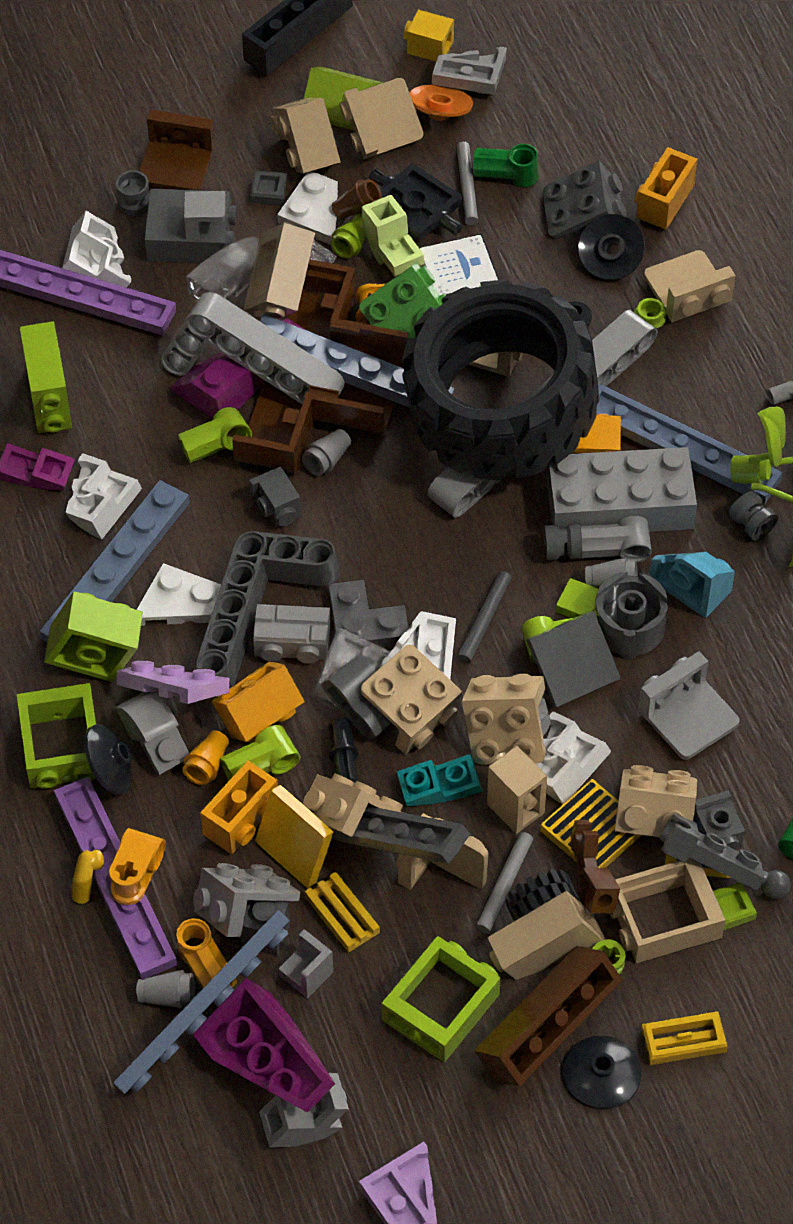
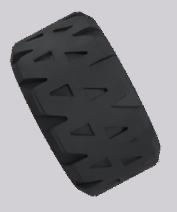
[402,279,599,481]

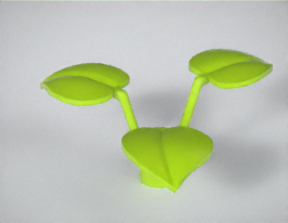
[730,407,793,567]

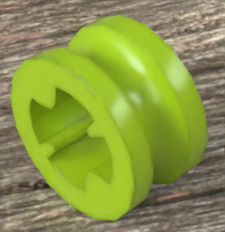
[593,939,626,975]

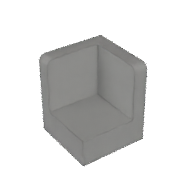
[184,191,227,239]
[278,930,333,999]

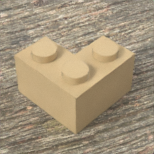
[270,97,340,173]

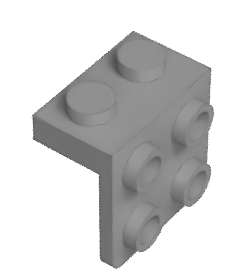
[639,651,740,760]
[193,863,301,937]

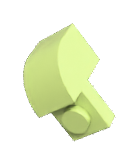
[362,195,424,276]

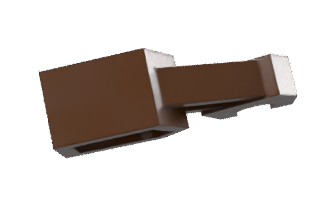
[571,820,621,913]

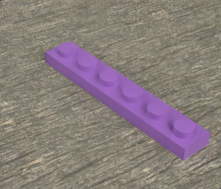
[0,250,176,336]
[54,777,177,979]

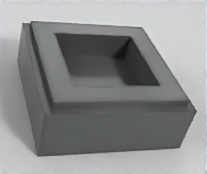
[250,171,287,206]

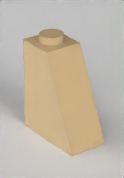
[487,891,606,980]

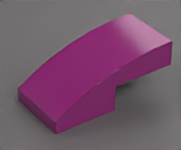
[0,443,75,490]

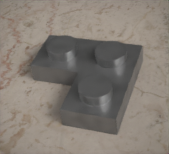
[329,580,409,652]

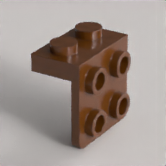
[139,110,216,190]

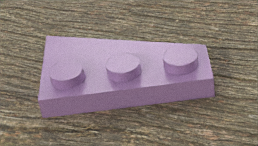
[117,661,229,704]

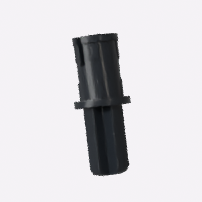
[328,718,358,787]

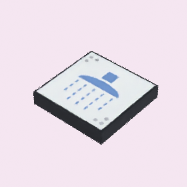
[418,234,499,295]

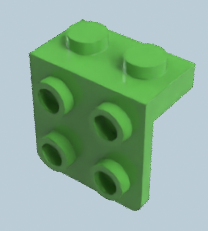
[359,262,446,338]

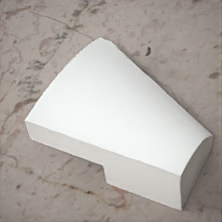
[62,211,131,288]
[66,453,142,540]
[535,711,611,804]

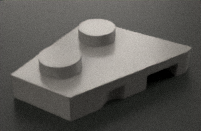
[432,47,507,95]

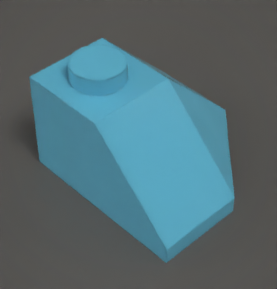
[650,552,735,618]

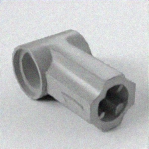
[581,515,652,562]

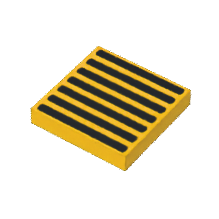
[540,779,642,868]

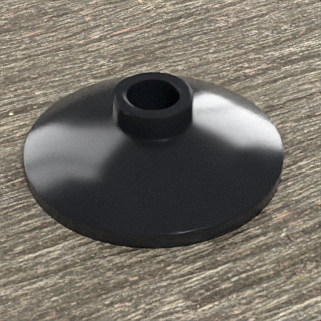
[578,214,645,280]
[84,724,132,795]
[563,1036,641,1110]

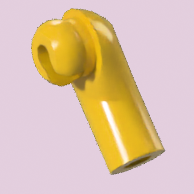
[71,849,104,904]

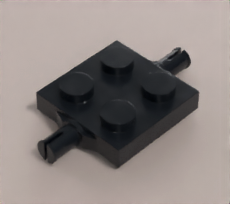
[369,163,463,242]

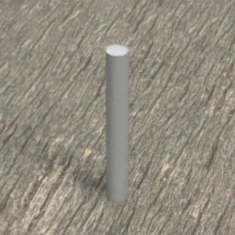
[456,142,478,225]
[476,832,533,933]

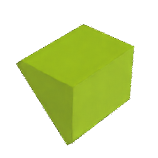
[304,67,383,130]

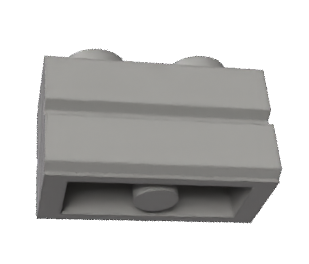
[253,604,330,663]

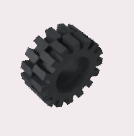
[505,869,580,922]

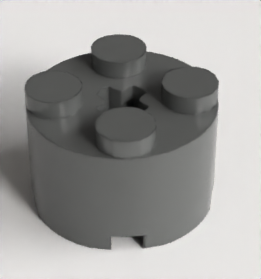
[594,572,668,660]

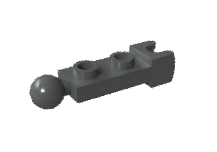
[659,813,791,900]

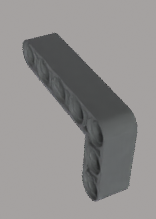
[196,531,341,696]

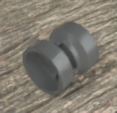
[116,170,150,217]
[729,491,779,541]
[544,523,582,561]

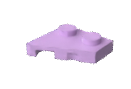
[359,1142,437,1224]

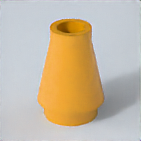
[183,730,229,785]

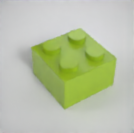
[44,591,143,682]

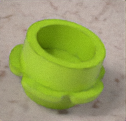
[634,298,667,328]

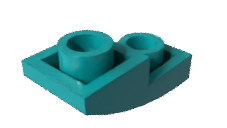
[397,754,483,806]

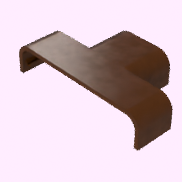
[232,259,408,474]

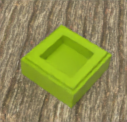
[556,578,599,618]
[713,882,757,930]

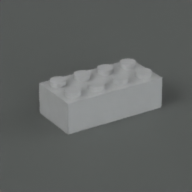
[547,447,697,532]

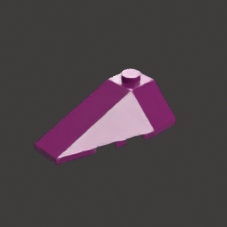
[171,318,307,419]
[193,978,335,1113]

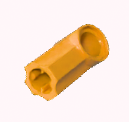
[176,918,237,989]

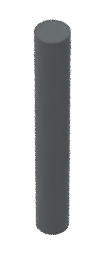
[458,571,512,664]

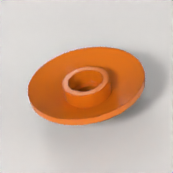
[410,85,473,121]

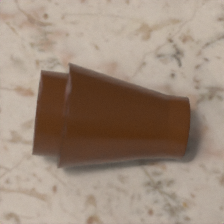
[332,179,382,220]

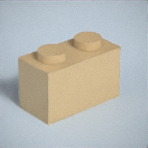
[487,746,547,834]

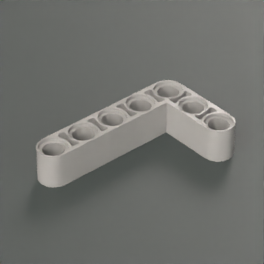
[161,292,345,404]

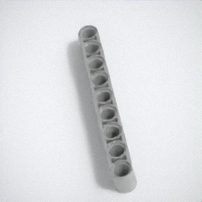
[427,310,657,518]

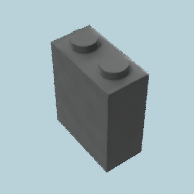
[145,189,237,264]

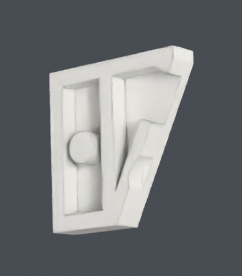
[277,171,338,245]
[137,563,221,626]
[380,611,456,679]

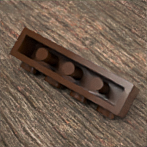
[474,946,623,1086]

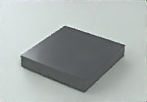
[526,611,621,707]

